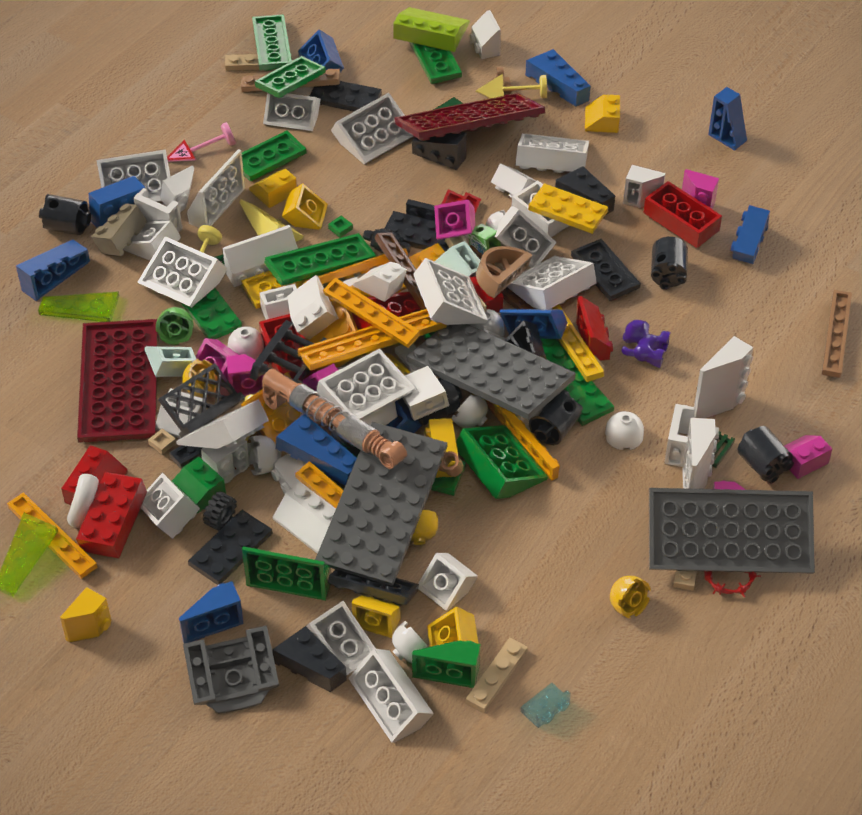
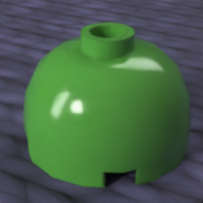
[156,307,194,345]

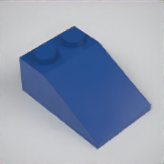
[179,581,244,644]

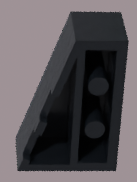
[412,132,467,170]
[555,166,616,215]
[504,320,547,360]
[272,626,347,692]

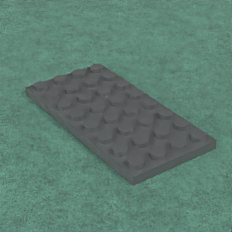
[406,324,575,420]
[315,422,448,586]
[649,488,815,574]

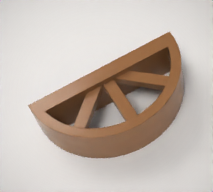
[476,246,533,298]

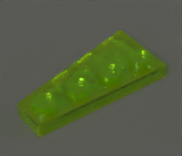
[38,291,119,322]
[0,513,58,597]

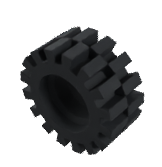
[203,492,237,531]

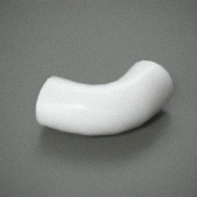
[67,474,99,528]

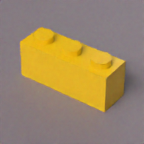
[425,418,458,478]

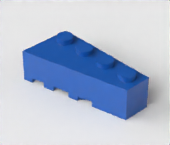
[525,49,591,107]
[16,239,90,301]
[275,414,357,486]

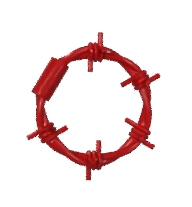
[704,571,761,597]

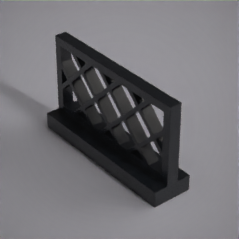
[158,363,245,438]

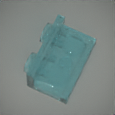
[520,683,571,728]

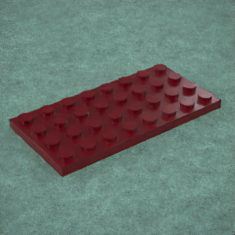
[394,93,546,141]
[77,319,158,443]

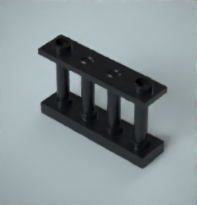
[250,320,327,384]

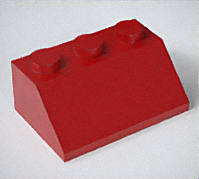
[576,296,613,361]
[61,445,128,505]

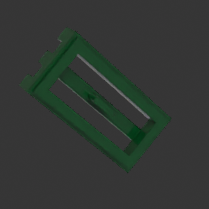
[710,431,735,468]

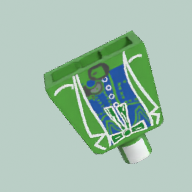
[465,224,501,254]

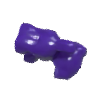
[621,320,671,368]

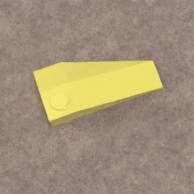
[239,199,303,242]

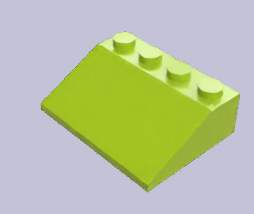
[393,7,470,52]

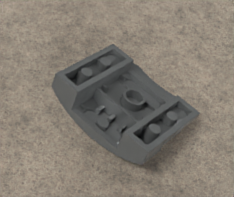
[183,625,279,714]

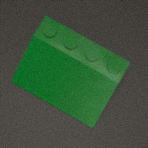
[456,425,548,499]
[242,547,332,601]

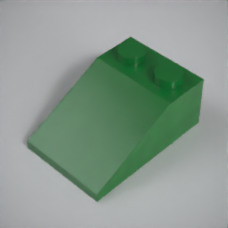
[172,457,226,515]
[412,640,481,688]

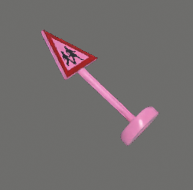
[167,122,236,162]

